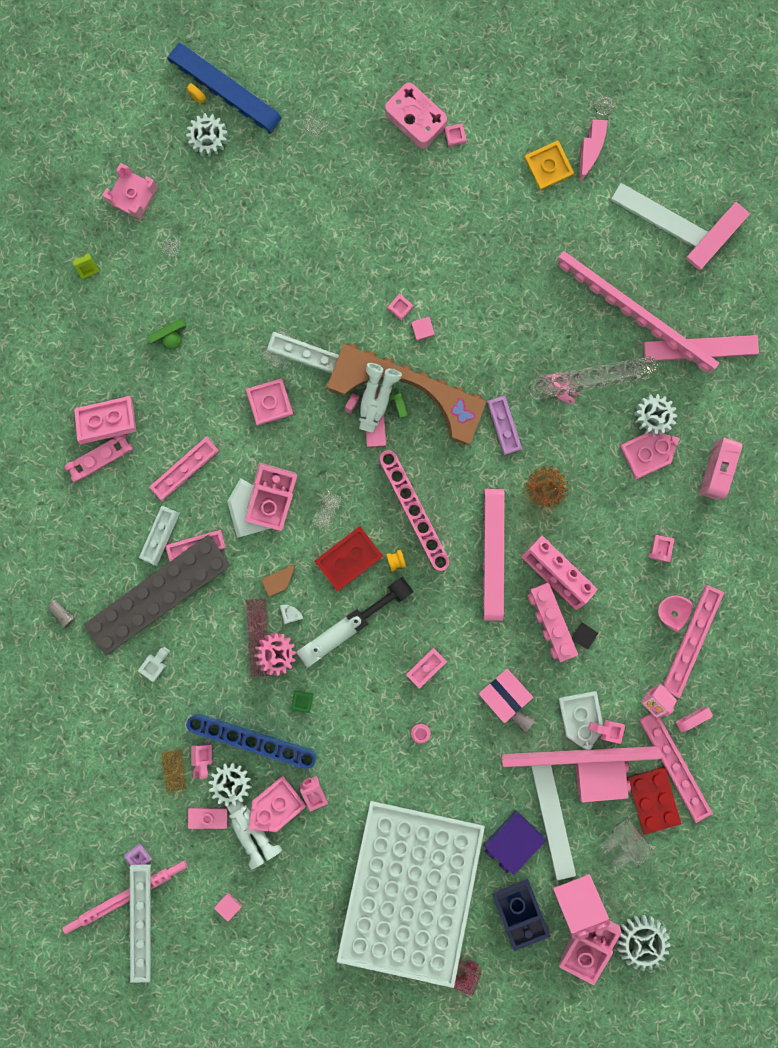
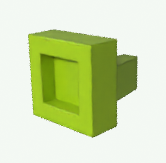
[72,253,99,279]

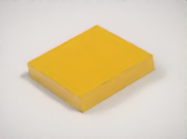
[524,140,574,190]

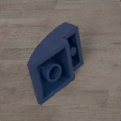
[492,879,551,951]

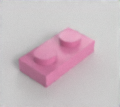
[406,648,447,689]

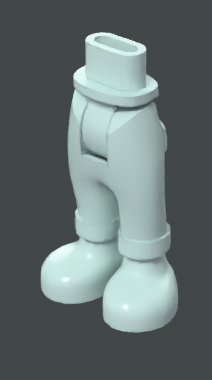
[359,363,402,432]
[227,800,282,870]

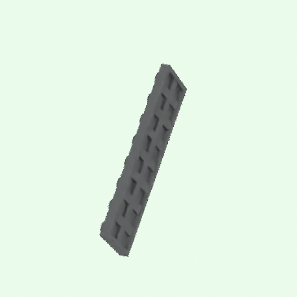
[83,534,231,656]

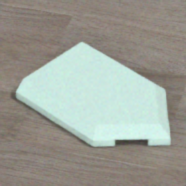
[227,478,271,538]
[558,691,603,750]

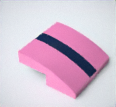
[479,669,534,723]

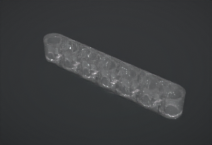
[528,357,658,399]

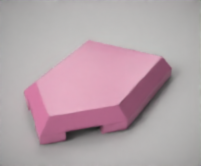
[620,431,680,479]
[249,776,307,832]

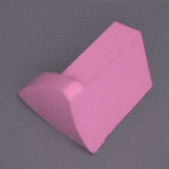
[648,535,674,562]

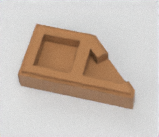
[261,565,295,597]

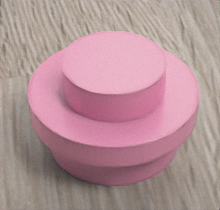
[411,724,431,743]

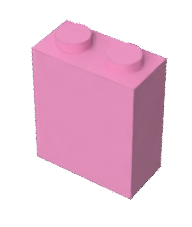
[575,761,631,802]
[553,874,610,940]

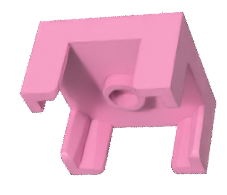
[102,163,158,220]

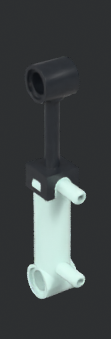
[296,576,414,668]

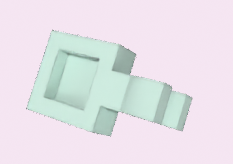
[138,647,170,682]

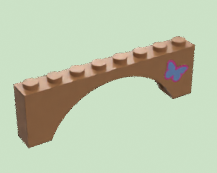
[326,343,486,446]

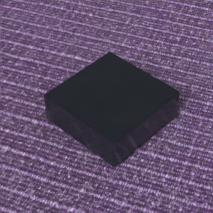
[572,622,599,649]

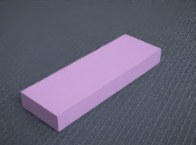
[487,395,522,455]

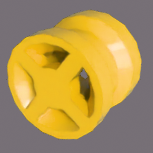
[386,550,406,572]

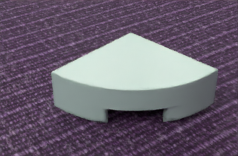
[280,605,303,624]

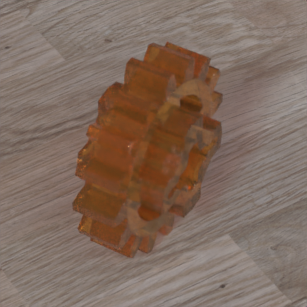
[526,466,568,508]

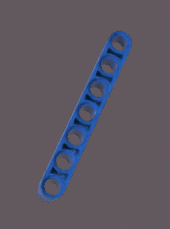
[167,43,282,134]
[186,714,317,769]

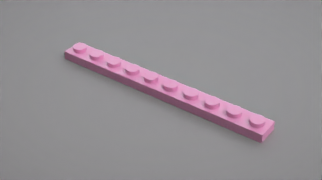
[557,251,719,373]

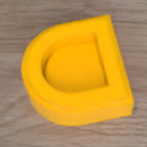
[187,83,207,104]

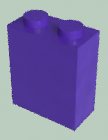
[484,810,546,875]

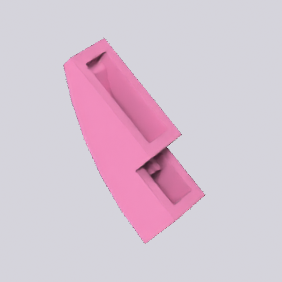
[579,120,608,181]

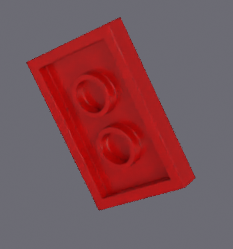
[315,526,383,592]
[627,767,681,835]

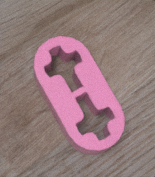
[676,706,713,732]

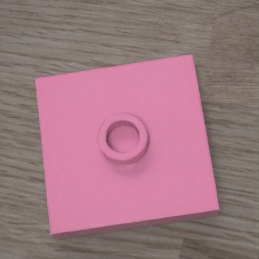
[246,378,293,426]

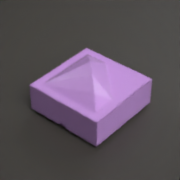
[124,843,152,865]

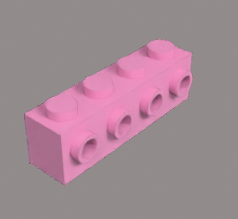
[521,536,598,610]
[527,583,578,662]

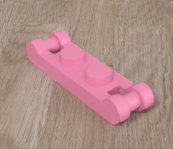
[64,434,133,483]

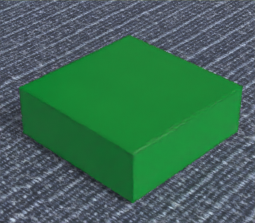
[291,690,313,713]

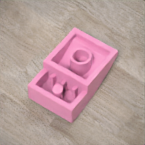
[245,462,297,531]
[559,921,621,985]

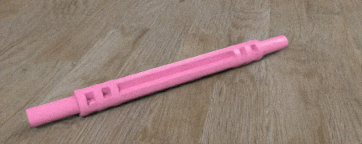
[63,860,188,934]

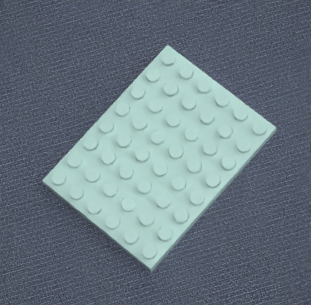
[337,801,485,988]

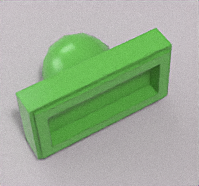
[148,319,186,349]

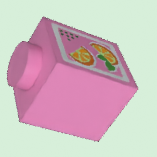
[641,684,677,719]

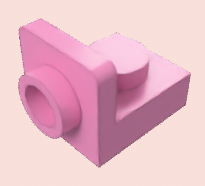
[299,776,328,812]

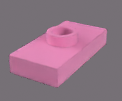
[188,808,228,829]

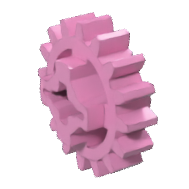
[254,633,296,676]

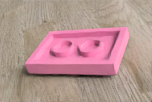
[74,396,136,445]

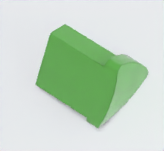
[388,392,408,418]

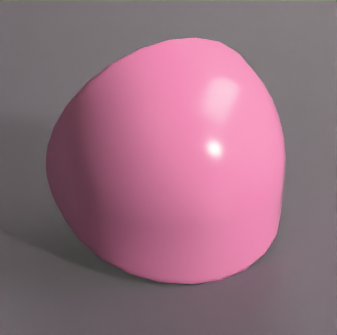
[658,595,693,632]

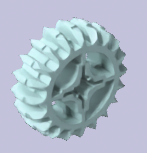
[617,915,671,971]

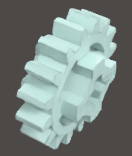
[186,113,228,157]
[634,394,677,436]
[209,763,252,807]

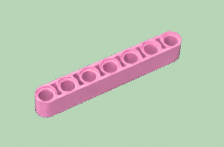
[380,450,449,571]
[483,489,504,621]

